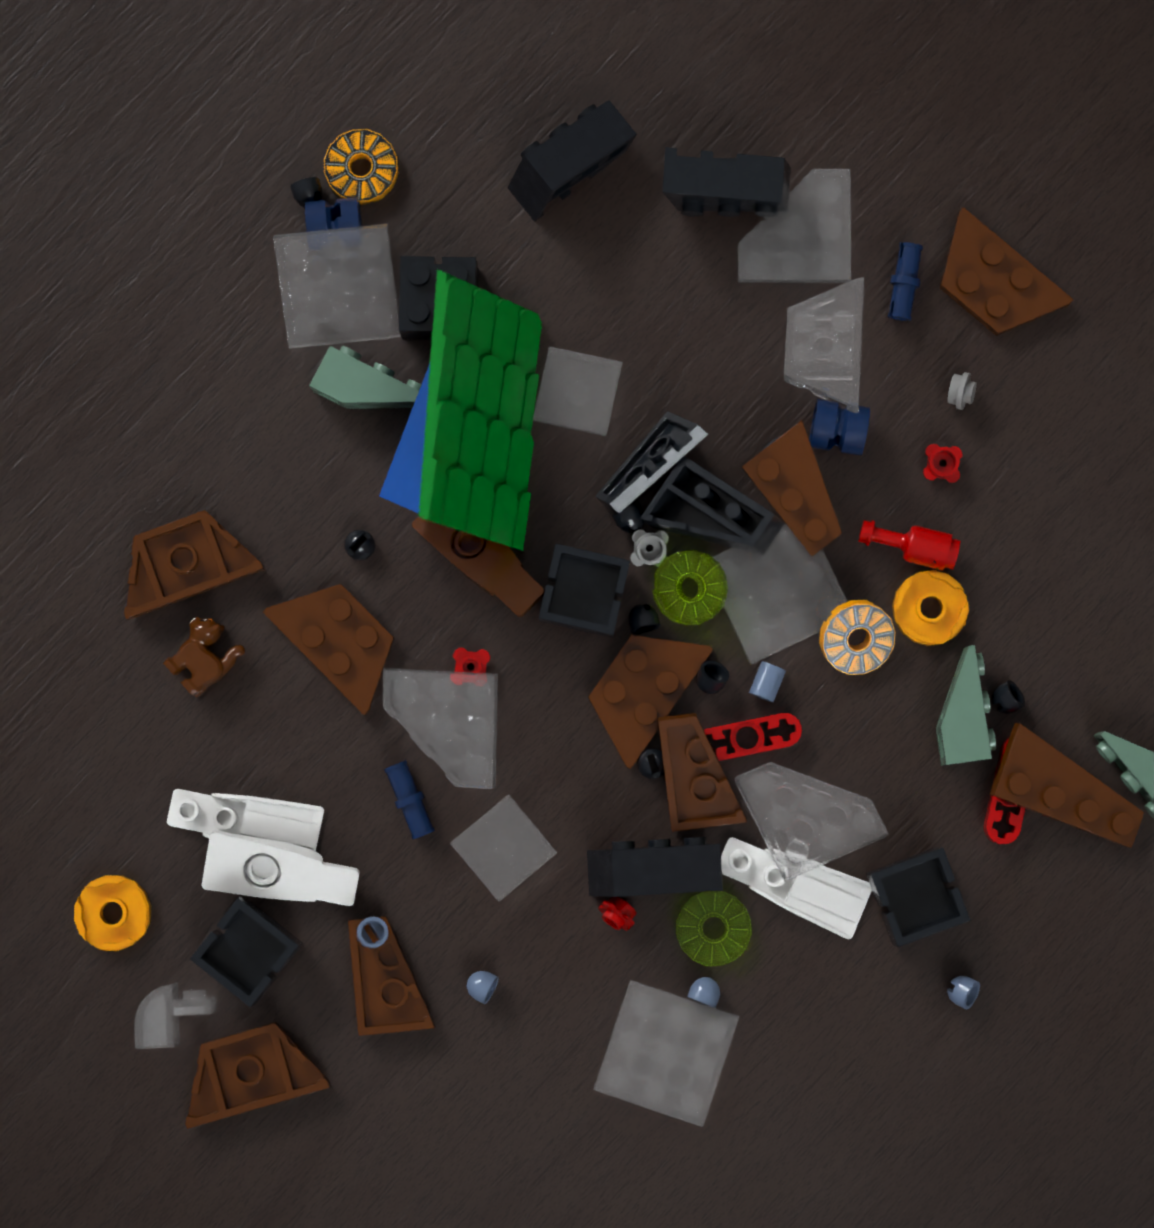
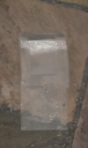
[134,982,217,1049]

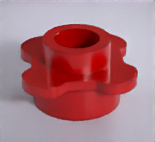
[923,444,963,483]
[451,648,490,687]
[598,897,637,931]

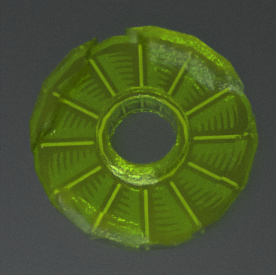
[653,550,728,625]
[676,890,751,966]

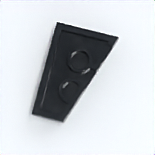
[595,411,708,513]

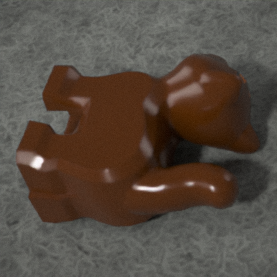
[163,617,245,698]

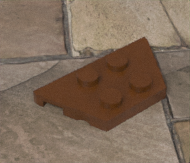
[940,207,1074,336]
[124,510,265,620]
[263,584,395,716]
[588,635,713,769]
[185,1022,331,1129]

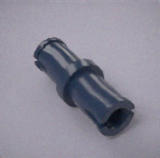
[887,242,923,321]
[384,760,435,840]

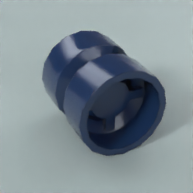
[305,197,363,250]
[809,399,870,456]

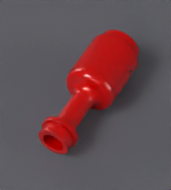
[858,520,961,571]

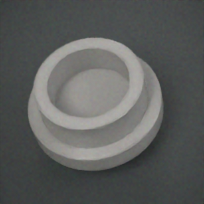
[948,372,977,410]

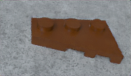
[742,420,842,557]
[658,713,747,832]
[348,916,436,1036]

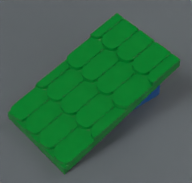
[379,270,542,551]

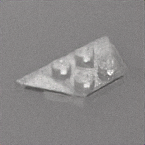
[784,278,865,413]

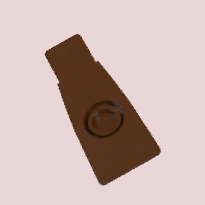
[412,516,545,617]

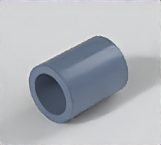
[749,661,786,703]

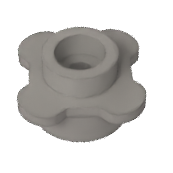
[630,529,669,567]

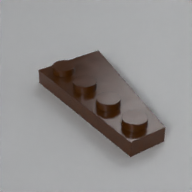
[989,723,1144,848]

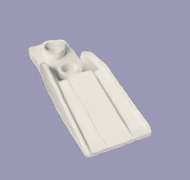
[167,789,324,852]
[202,831,360,906]
[721,837,872,939]

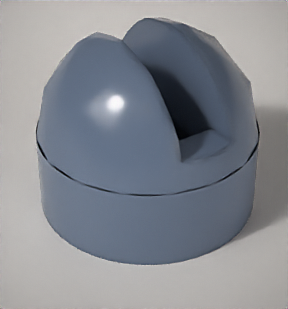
[356,917,388,949]
[467,971,499,1004]
[947,975,980,1010]
[687,977,720,1008]

